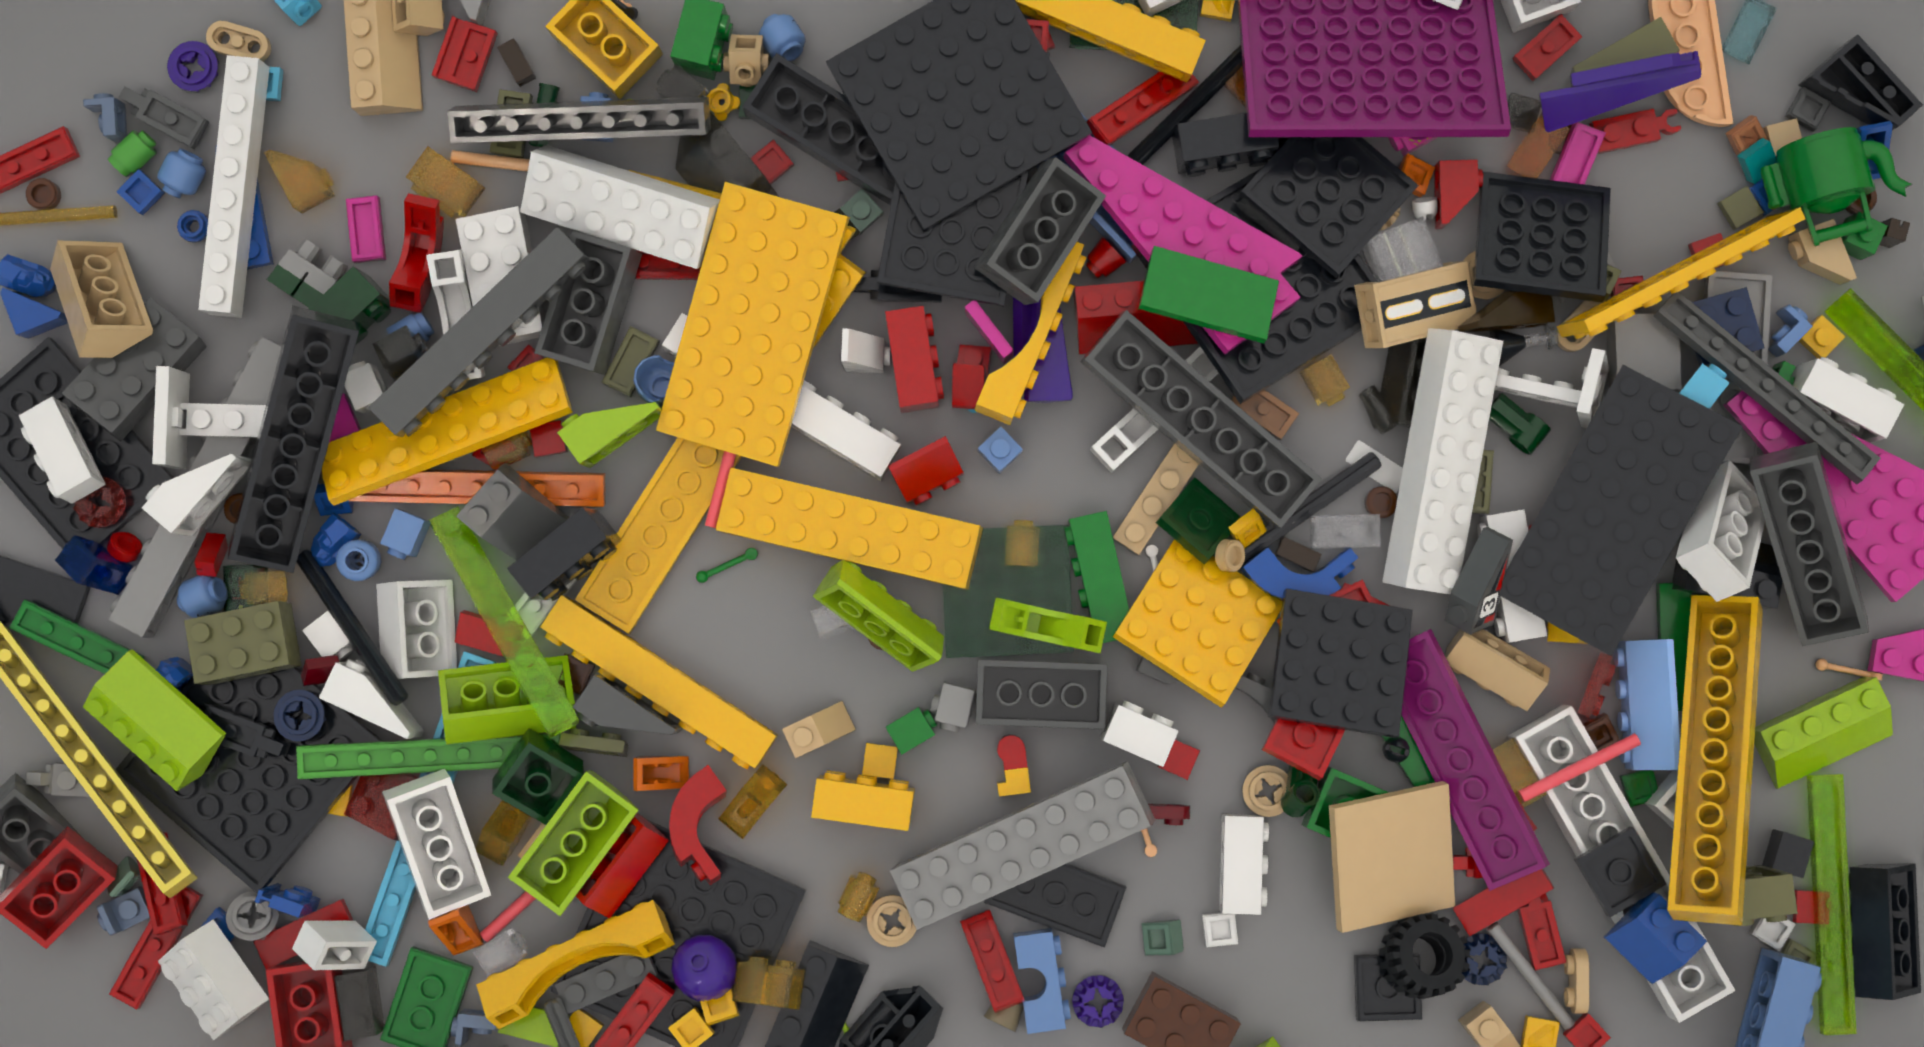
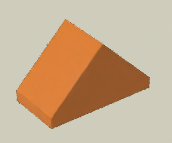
[633,756,689,791]
[428,905,483,956]

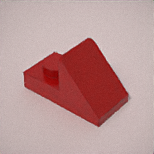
[952,344,992,409]

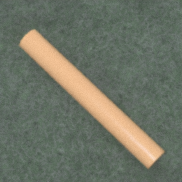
[451,150,530,172]

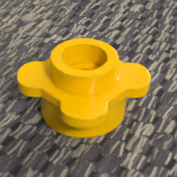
[705,83,741,121]

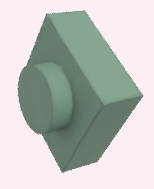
[840,189,884,235]

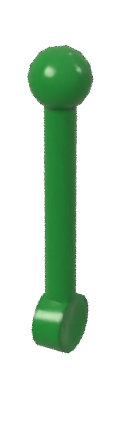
[696,548,758,583]

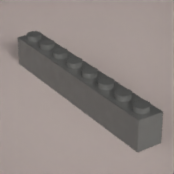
[447,97,711,144]
[368,227,589,437]

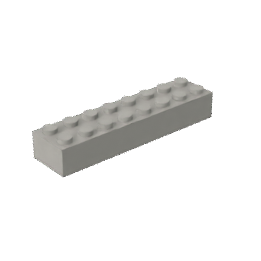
[890,761,1155,930]

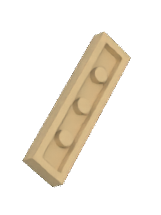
[1113,443,1199,555]

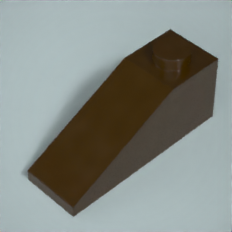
[1458,290,1555,333]

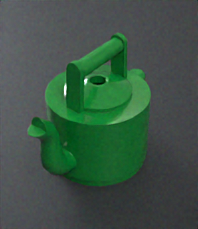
[1760,127,1913,246]

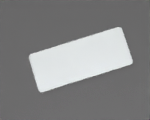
[1346,440,1403,493]

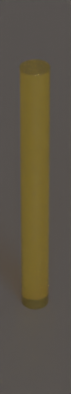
[0,205,117,226]

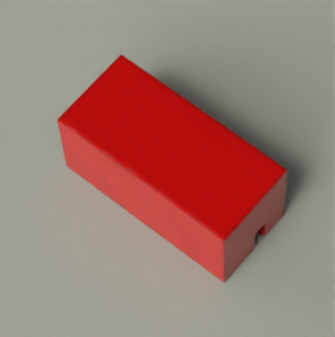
[194,533,228,577]

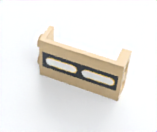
[1354,261,1477,348]

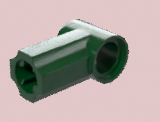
[1489,393,1551,455]
[1281,765,1320,818]

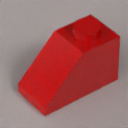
[1434,160,1483,229]

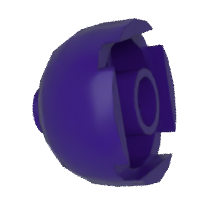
[671,935,737,1001]

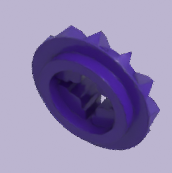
[167,41,219,92]
[1072,975,1124,1028]

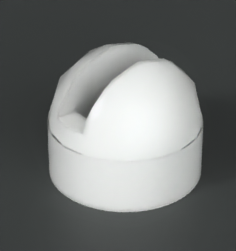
[1411,196,1438,221]

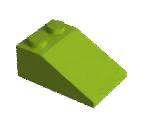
[557,402,662,469]

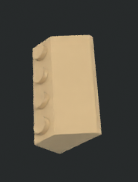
[343,0,423,116]
[50,240,153,358]

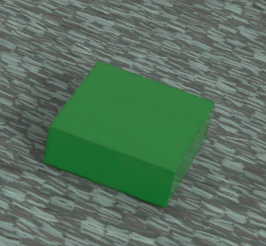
[1619,770,1658,807]

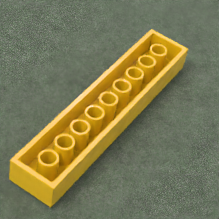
[1667,595,1763,925]

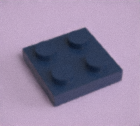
[1692,287,1765,367]

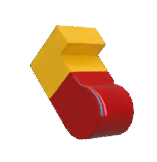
[997,734,1031,797]

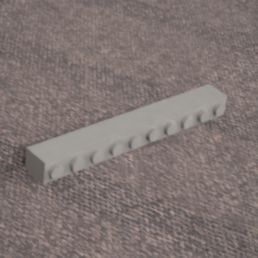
[108,336,282,638]

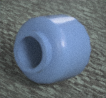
[759,14,805,62]
[157,148,206,198]
[336,539,381,581]
[177,575,228,618]

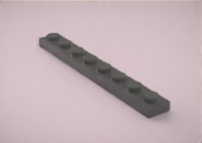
[1654,292,1881,484]

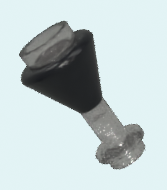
[1484,325,1558,366]

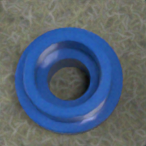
[177,210,208,242]

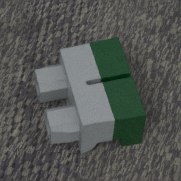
[266,239,348,308]

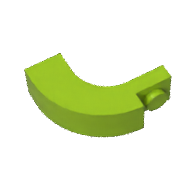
[989,598,1107,653]

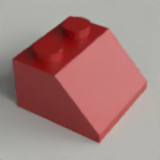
[888,436,964,506]

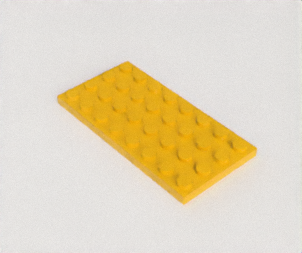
[656,182,850,467]

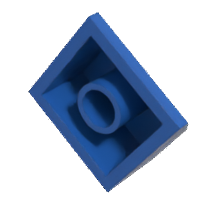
[1604,892,1707,984]

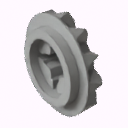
[226,891,280,943]

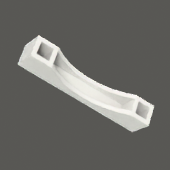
[1090,347,1219,473]

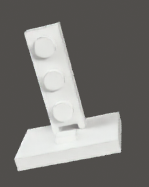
[1494,348,1609,428]
[152,366,266,469]

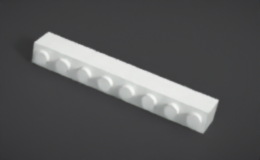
[198,55,270,318]
[662,313,901,481]

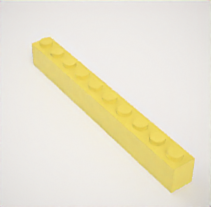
[0,621,197,898]

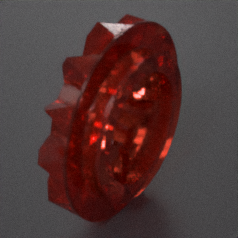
[73,477,126,528]

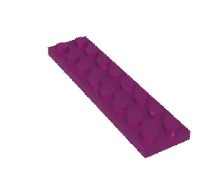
[1401,629,1550,891]

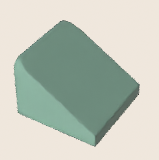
[107,856,141,897]
[1142,919,1184,956]

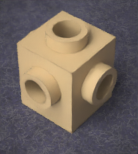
[723,34,770,87]

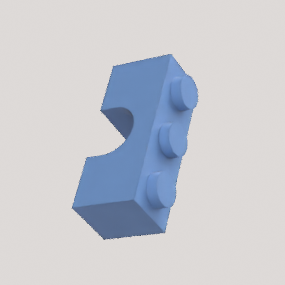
[1013,928,1071,1034]

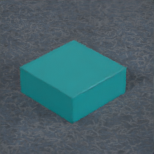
[1737,138,1777,184]

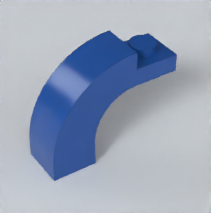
[1240,547,1358,600]

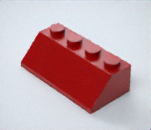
[1073,280,1198,355]

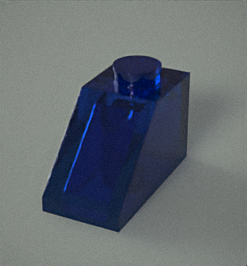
[55,535,134,595]

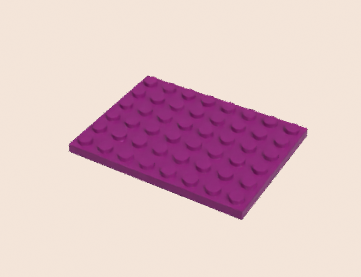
[1238,0,1511,137]

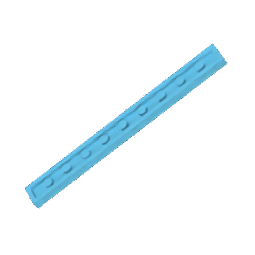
[365,651,496,967]

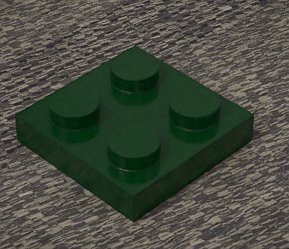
[1155,477,1241,564]

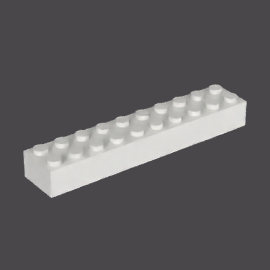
[1507,705,1736,1023]

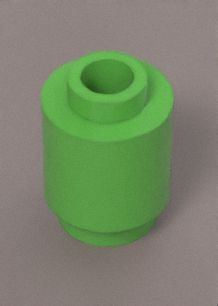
[108,130,157,177]

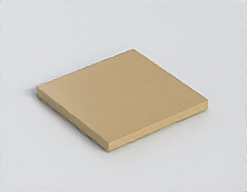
[1329,781,1455,933]

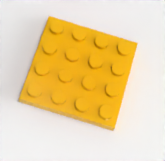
[1113,539,1282,708]

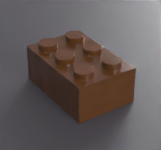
[1122,971,1241,1047]

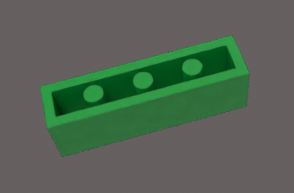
[1064,511,1129,643]

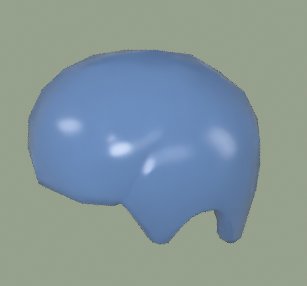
[633,355,675,406]

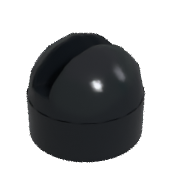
[1382,737,1410,763]

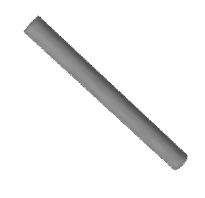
[1487,922,1575,1030]

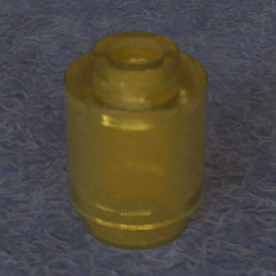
[837,871,880,922]

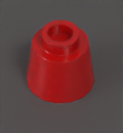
[1086,237,1126,278]

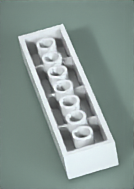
[1382,328,1503,595]

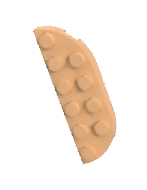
[1648,0,1733,127]

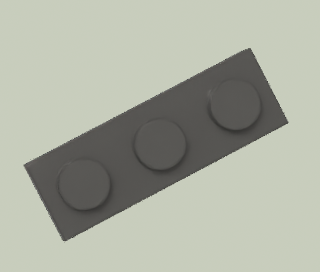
[555,955,658,1014]

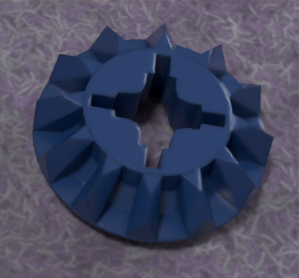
[274,690,327,742]
[1461,933,1507,985]

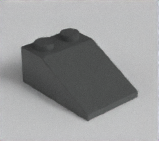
[456,463,569,560]
[572,674,682,735]
[0,773,83,874]

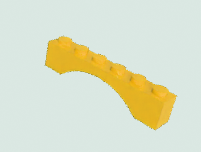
[975,242,1087,425]
[476,900,675,1029]

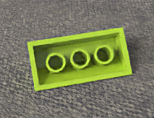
[813,560,944,672]
[83,649,226,791]
[438,655,576,745]
[1754,677,1893,789]
[507,770,639,916]

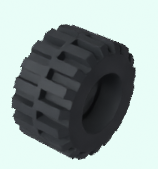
[1379,913,1470,999]

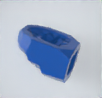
[0,254,56,298]
[311,513,361,567]
[156,657,193,691]

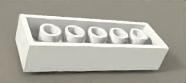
[520,145,720,269]

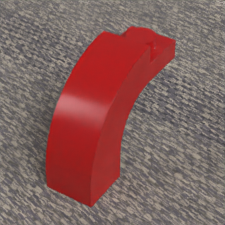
[389,193,444,313]
[669,765,727,886]

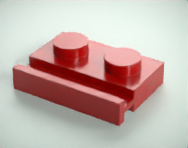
[431,16,498,92]

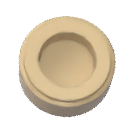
[1215,539,1245,572]

